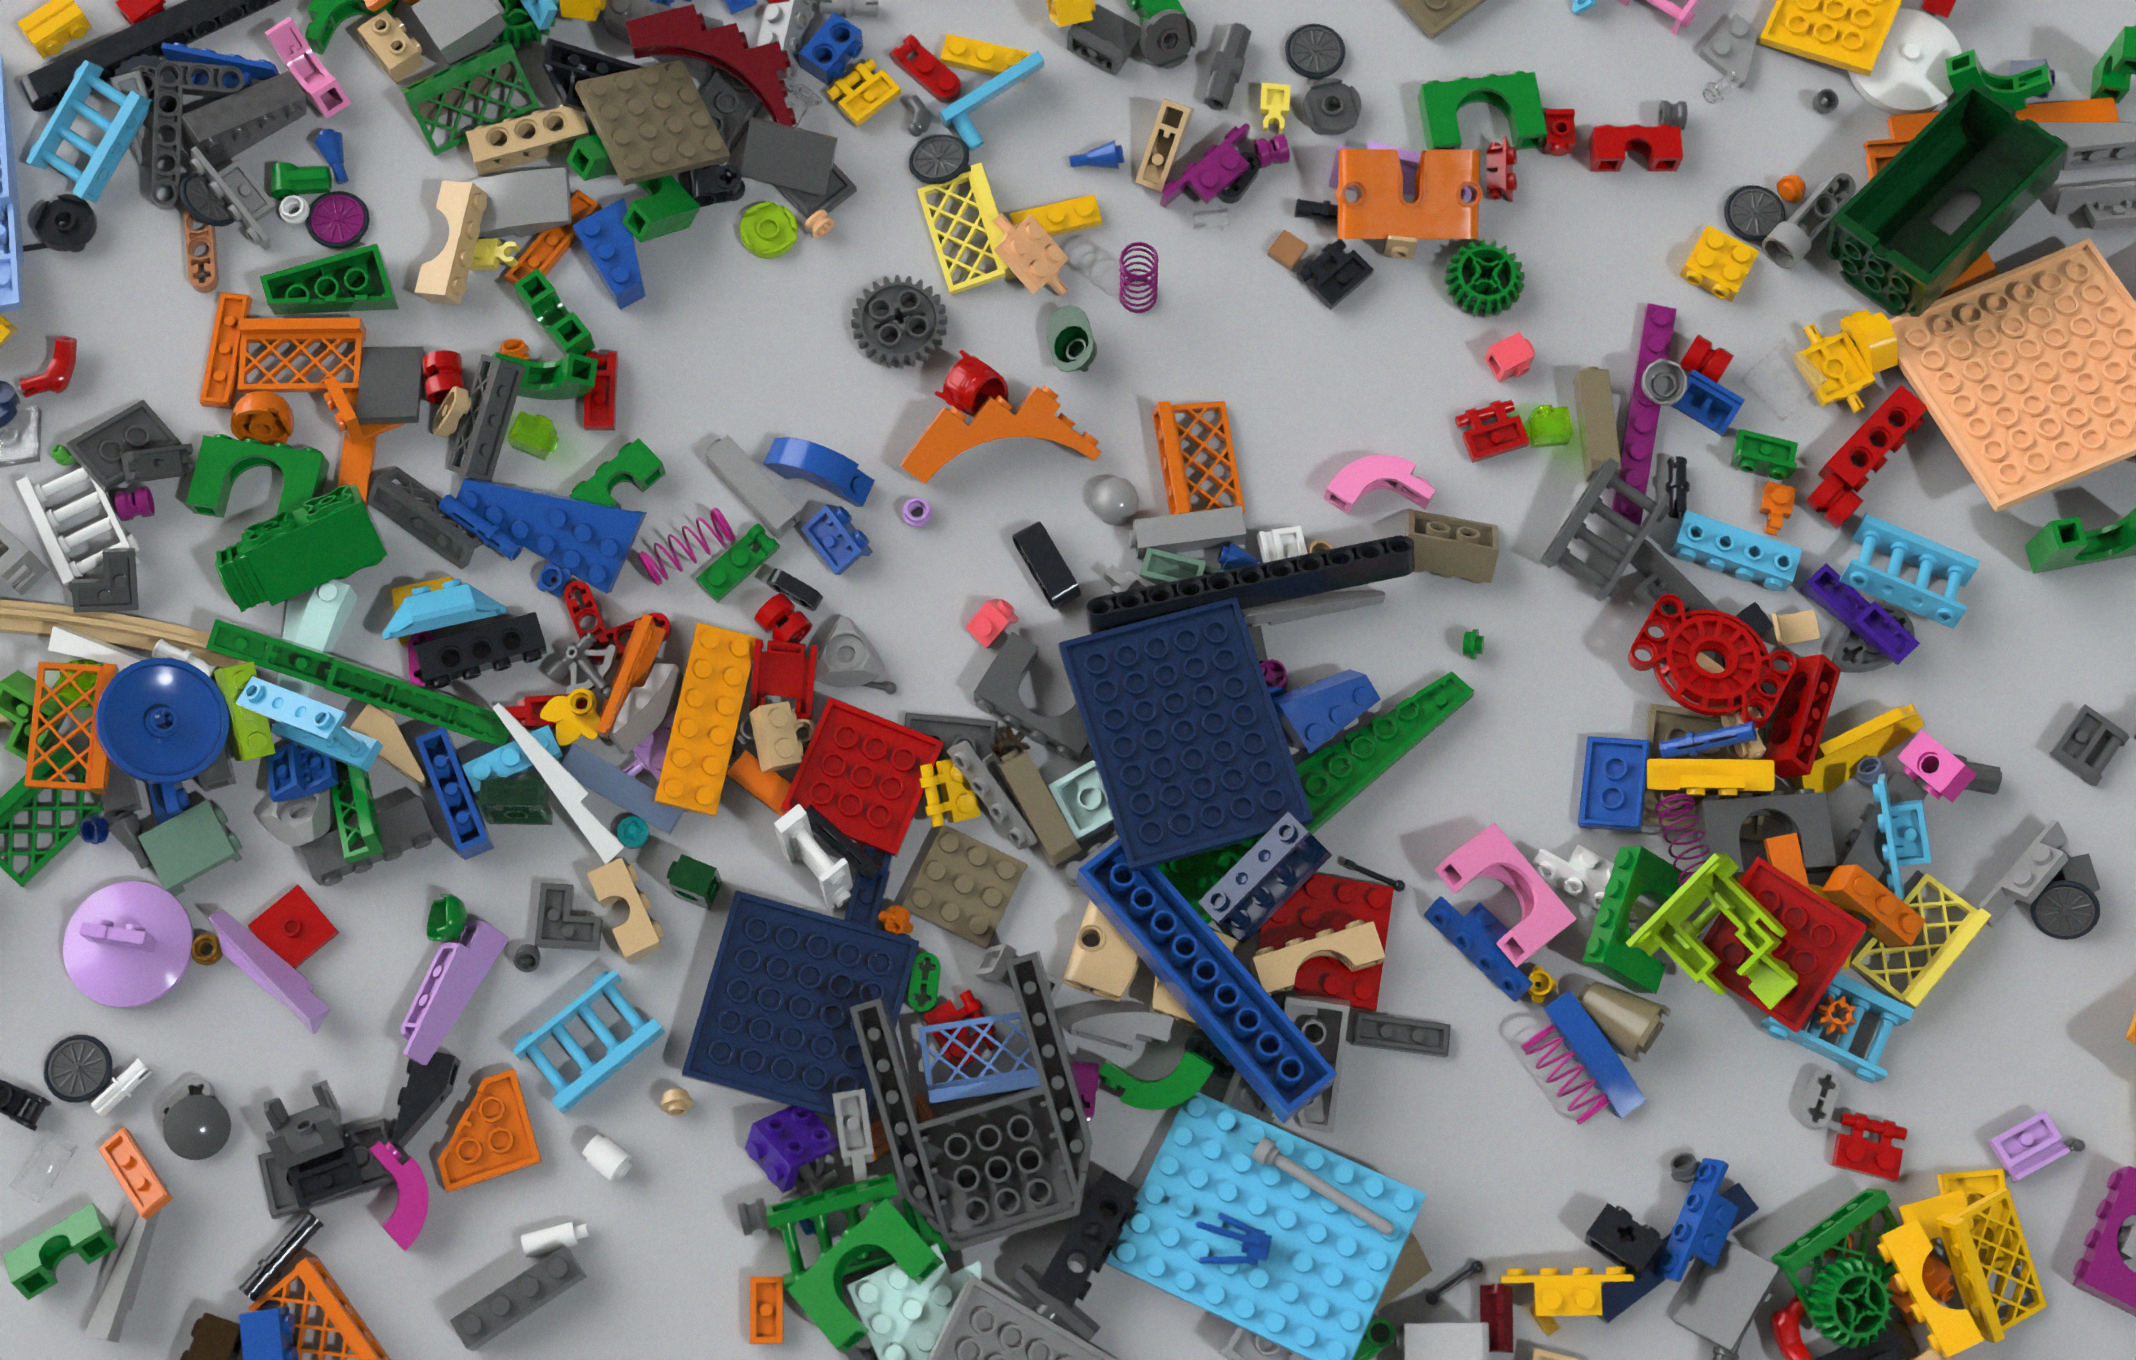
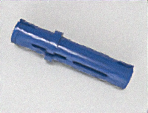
[438,494,523,561]
[1659,721,1757,759]

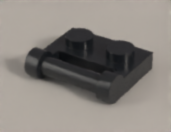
[288,1130,365,1209]

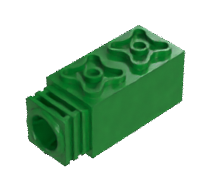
[215,484,388,612]

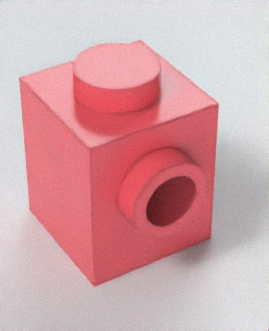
[1484,331,1535,383]

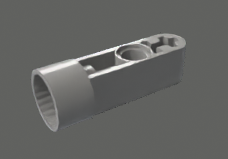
[1762,173,1856,269]

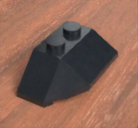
[543,38,643,112]

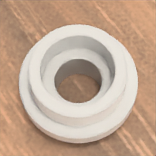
[279,195,310,224]

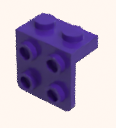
[745,1106,839,1193]

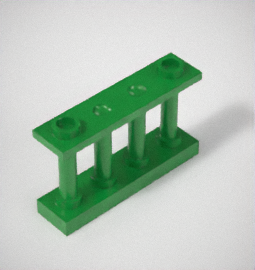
[766,1173,898,1290]

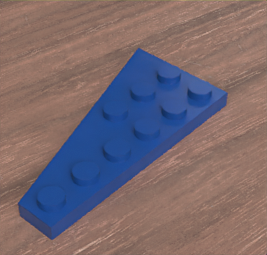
[456,478,647,594]

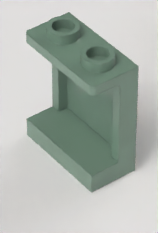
[138,800,242,897]

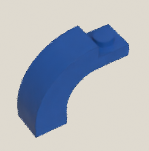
[763,437,875,507]

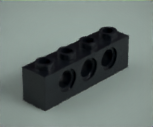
[414,612,547,689]
[1038,1170,1139,1308]

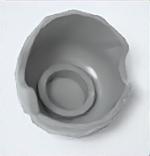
[1641,359,1688,406]
[1092,476,1139,525]

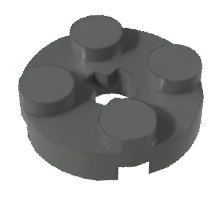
[1140,9,1197,69]
[1303,78,1361,135]

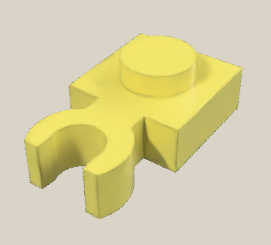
[1259,83,1291,134]
[470,238,521,271]

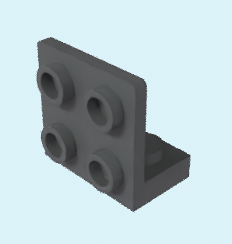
[1067,4,1142,76]

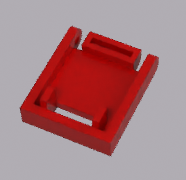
[749,639,818,720]

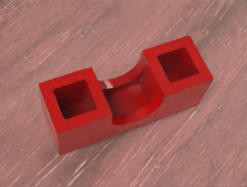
[1588,124,1683,172]

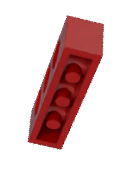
[1817,385,1927,493]
[1763,654,1841,779]

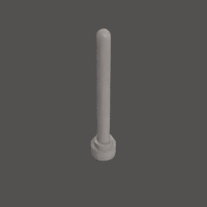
[1252,1136,1394,1235]

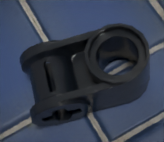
[687,165,745,207]
[0,1080,52,1131]

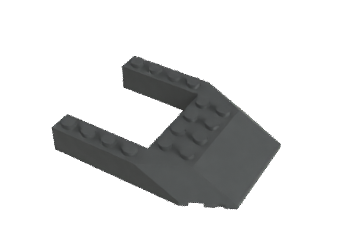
[849,951,1092,1251]

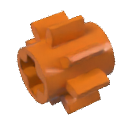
[1815,995,1857,1035]

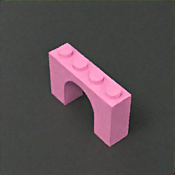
[1434,823,1577,968]

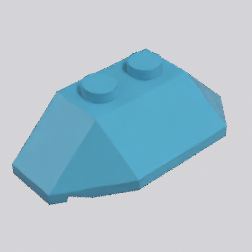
[382,579,507,640]

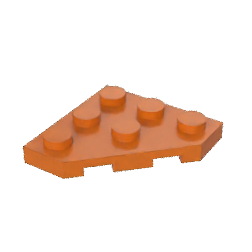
[437,1069,542,1193]

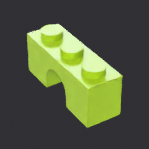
[214,662,276,761]

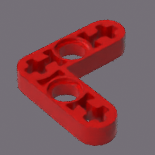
[563,581,672,665]

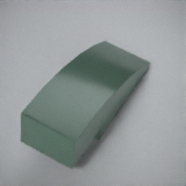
[1140,547,1225,585]

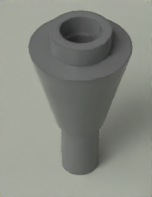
[108,812,152,869]

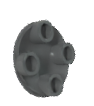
[163,1095,231,1160]

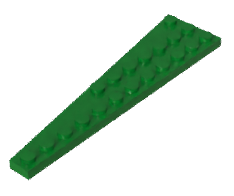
[1157,671,1474,924]

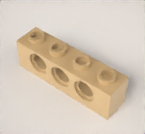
[466,104,589,176]

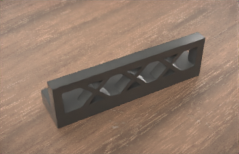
[447,354,526,482]
[367,467,483,569]

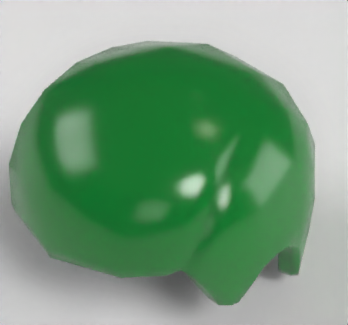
[427,894,467,942]

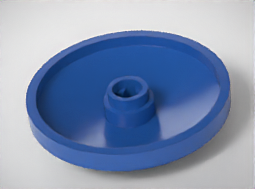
[95,658,229,785]

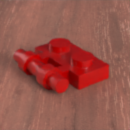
[1455,400,1530,463]
[923,989,1000,1072]
[1832,1112,1907,1182]

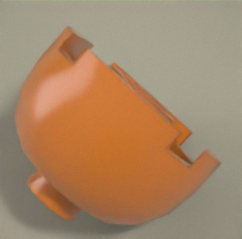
[230,391,294,446]

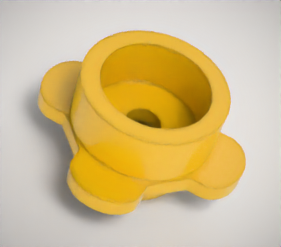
[1527,966,1557,1004]

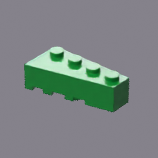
[260,244,399,315]

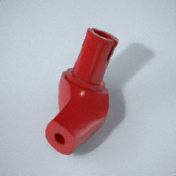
[19,336,77,398]
[1770,1294,1813,1360]

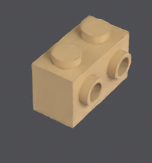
[357,10,424,84]
[749,701,803,773]

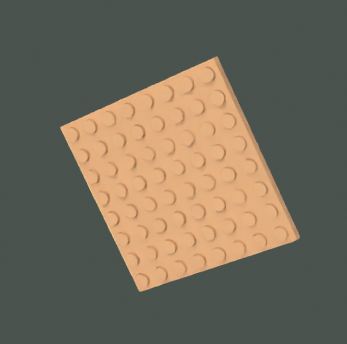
[1889,238,2136,512]

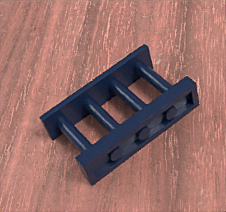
[1198,812,1332,944]

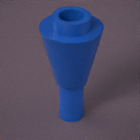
[313,129,349,184]
[1069,140,1124,169]
[1217,542,1263,571]

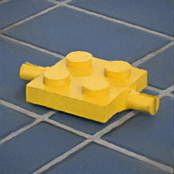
[1792,323,1876,414]

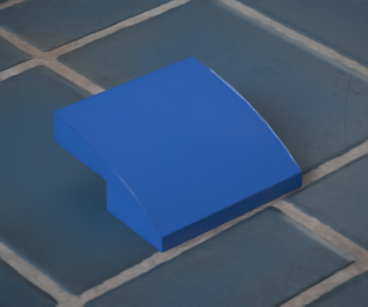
[265,741,339,802]

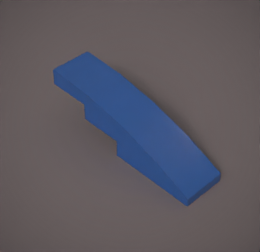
[1543,990,1647,1119]

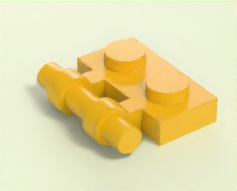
[825,58,901,127]
[919,758,981,827]

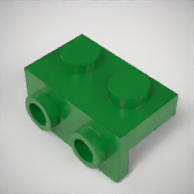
[1730,429,1798,480]

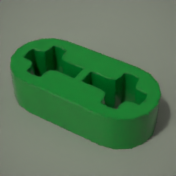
[908,952,941,1014]

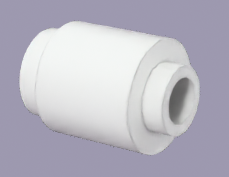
[582,1134,632,1181]

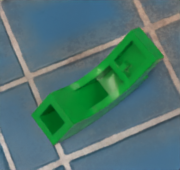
[305,0,399,55]
[1946,49,2053,111]
[490,352,598,400]
[1098,1049,1215,1110]

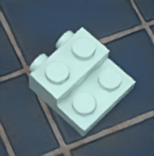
[1048,760,1113,842]

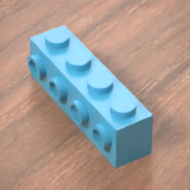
[1670,510,1803,591]

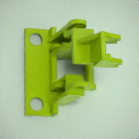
[1626,853,1798,1010]

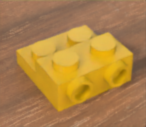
[1680,224,1760,302]

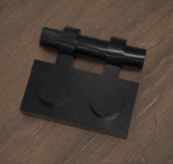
[1296,239,1374,310]

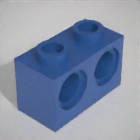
[799,12,863,86]

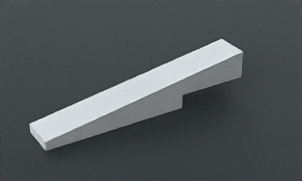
[48,626,148,672]
[493,702,624,864]

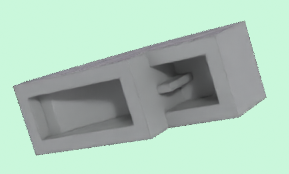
[608,663,684,754]
[1071,1012,1174,1051]

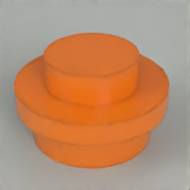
[1777,174,1806,203]

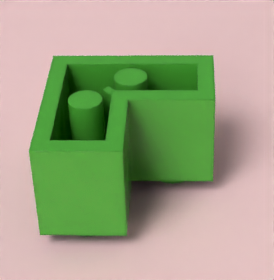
[0,670,73,761]

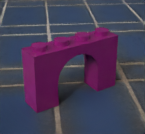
[2072,1166,2136,1317]

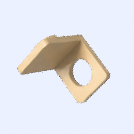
[1383,235,1418,260]
[1771,609,1820,647]

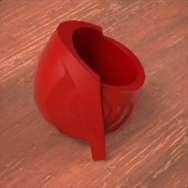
[935,350,1008,416]

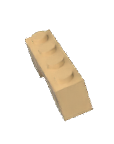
[415,180,488,305]
[1250,920,1385,997]

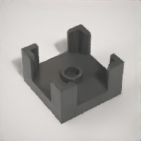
[264,1080,345,1170]

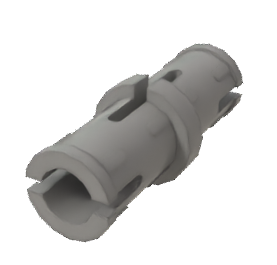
[820,0,878,18]

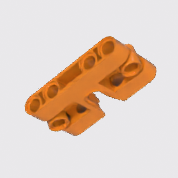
[1335,149,1483,239]

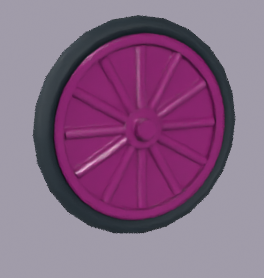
[307,191,370,249]

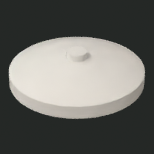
[1848,8,1962,115]

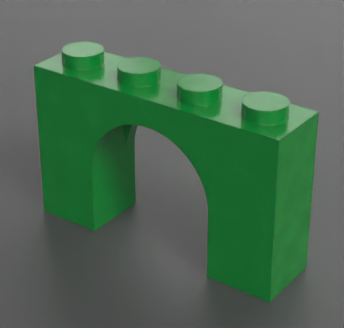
[1418,71,1547,150]
[566,134,701,243]
[186,434,330,518]
[2025,508,2136,574]
[1582,846,1688,994]
[787,1198,944,1354]

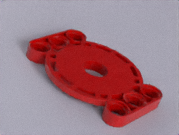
[1628,594,1797,728]

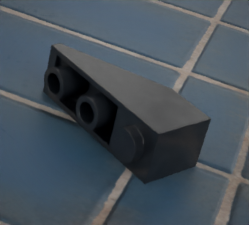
[388,1052,461,1148]

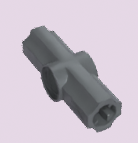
[1204,23,1251,111]
[1007,1262,1100,1343]

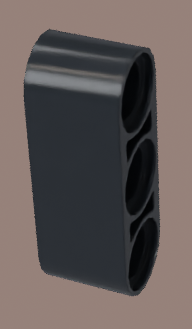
[1012,521,1081,609]

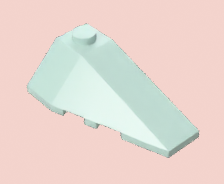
[277,579,358,698]

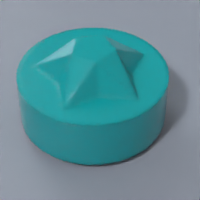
[617,816,650,849]

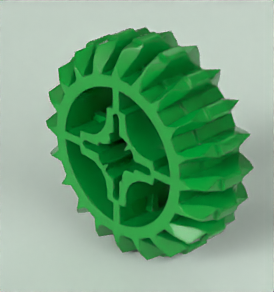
[493,0,557,50]
[1444,239,1525,318]
[1807,1257,1896,1348]

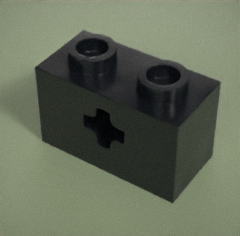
[1585,1203,1663,1280]

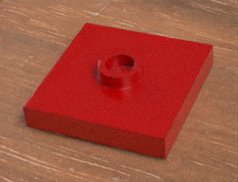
[247,884,339,969]

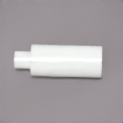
[521,1221,589,1258]

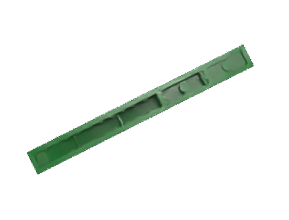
[206,619,510,747]

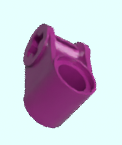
[1072,1061,1099,1122]

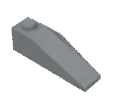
[1284,996,1350,1133]

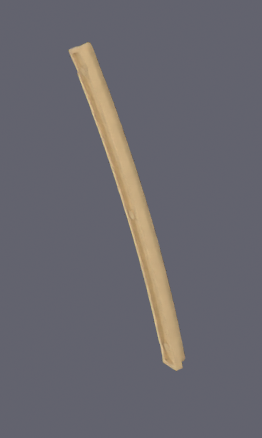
[0,600,248,669]

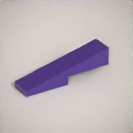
[1800,563,1920,665]

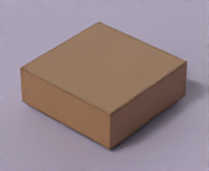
[1267,229,1308,271]

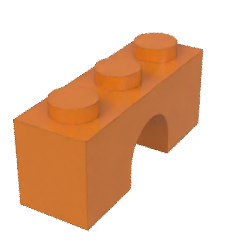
[1821,864,1926,947]

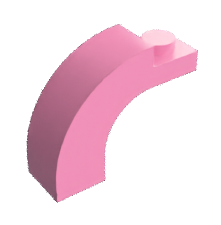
[265,17,352,119]
[1324,455,1435,515]

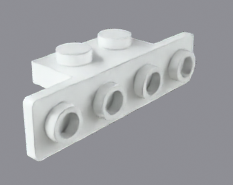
[1531,844,1652,931]

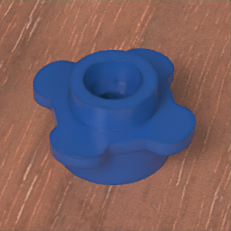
[537,563,572,597]

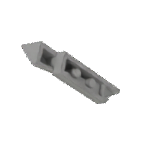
[2037,123,2136,171]
[1241,584,1386,626]
[84,1184,167,1343]

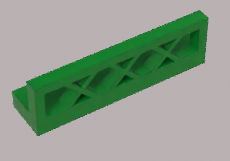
[331,761,384,864]

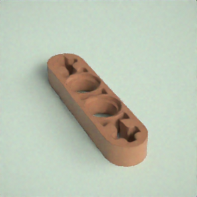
[183,204,219,293]

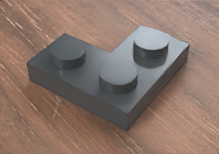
[72,548,139,613]
[534,883,603,951]

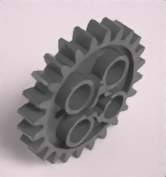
[851,275,948,369]

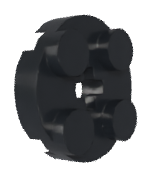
[34,194,97,252]

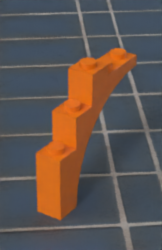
[900,385,1102,484]

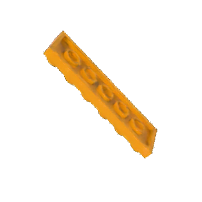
[653,622,758,817]

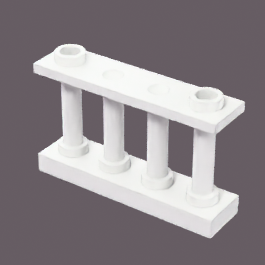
[16,467,141,593]
[773,804,853,910]

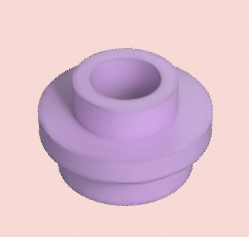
[902,497,932,527]

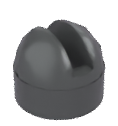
[1812,89,1839,114]
[514,944,541,972]

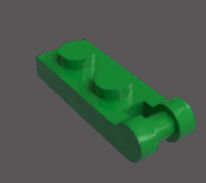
[696,523,780,603]

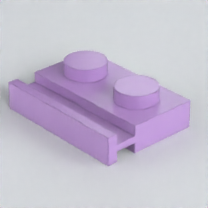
[1988,1110,2071,1183]

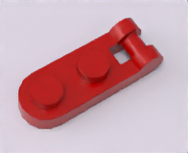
[889,34,961,103]

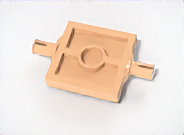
[993,213,1069,297]

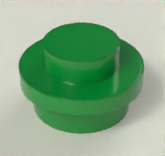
[1463,629,1484,660]

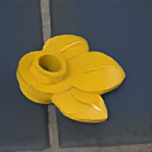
[540,688,601,746]

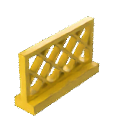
[1935,1187,2047,1343]

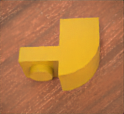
[1840,310,1899,374]

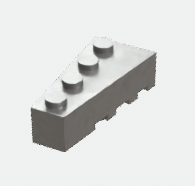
[603,0,723,86]

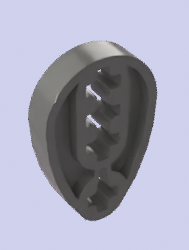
[1832,604,1915,673]

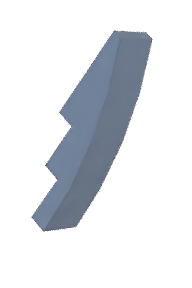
[561,743,685,835]

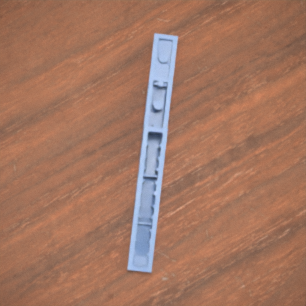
[0,53,24,313]

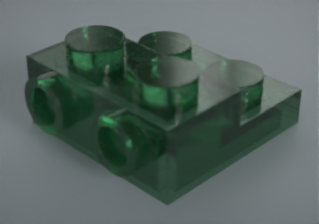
[479,777,553,825]

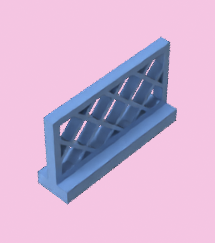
[918,1012,1041,1105]

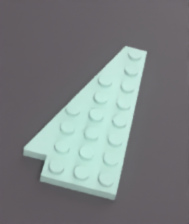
[847,1244,981,1360]

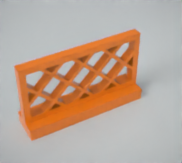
[238,317,367,393]
[1152,401,1245,515]
[596,613,667,743]
[24,661,120,794]
[248,1257,391,1360]

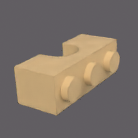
[587,857,665,964]

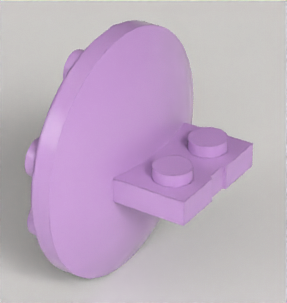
[63,881,195,1009]

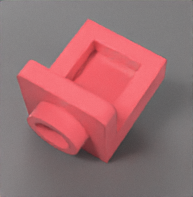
[965,599,1019,648]

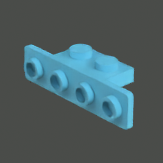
[1873,774,1932,901]

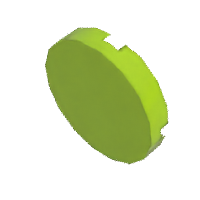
[739,201,798,259]

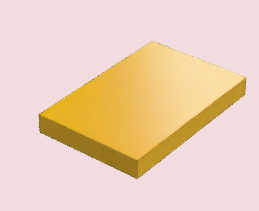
[1937,1168,2021,1269]

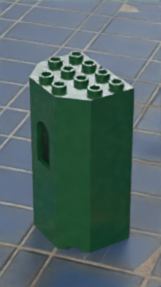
[1826,82,2068,317]

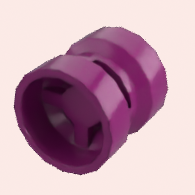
[1254,134,1290,169]
[115,486,155,522]
[1260,659,1288,690]

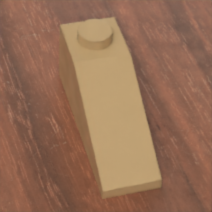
[1135,98,1194,192]
[349,704,431,791]

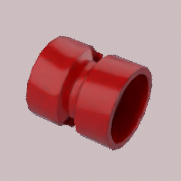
[1680,334,1734,383]
[422,350,465,405]
[1805,473,1864,529]
[754,593,813,643]

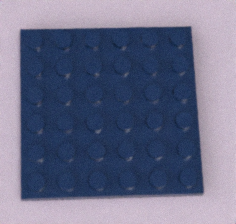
[681,890,919,1121]

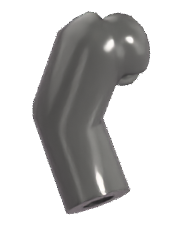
[906,95,931,137]

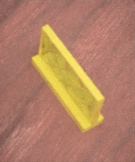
[917,162,1017,295]
[1850,873,1991,1011]

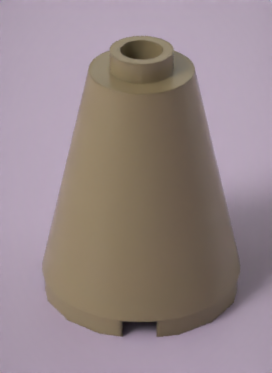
[1577,982,1671,1063]

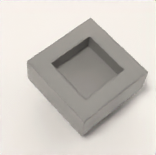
[2117,1224,2136,1261]

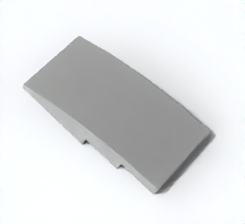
[467,167,572,238]

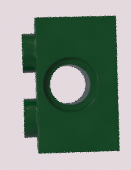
[667,854,722,911]

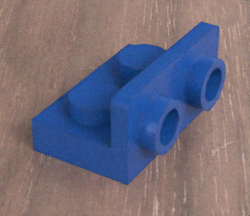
[801,504,873,575]

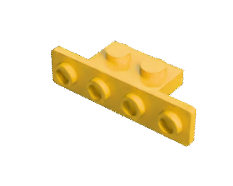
[1647,759,1775,796]
[1500,1266,1634,1316]

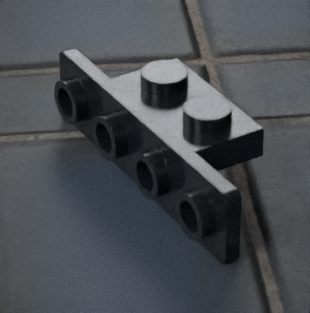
[1813,1321,1919,1360]

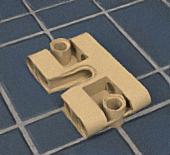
[1062,900,1238,1030]

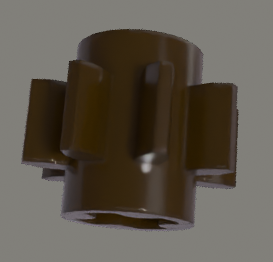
[990,726,1030,761]

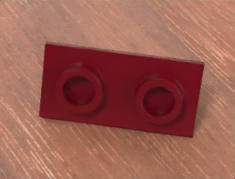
[1479,1284,1514,1353]

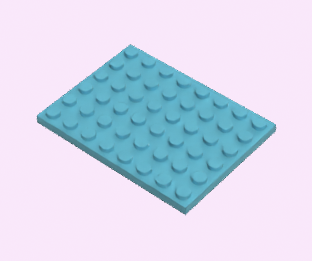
[1106,1092,1427,1360]

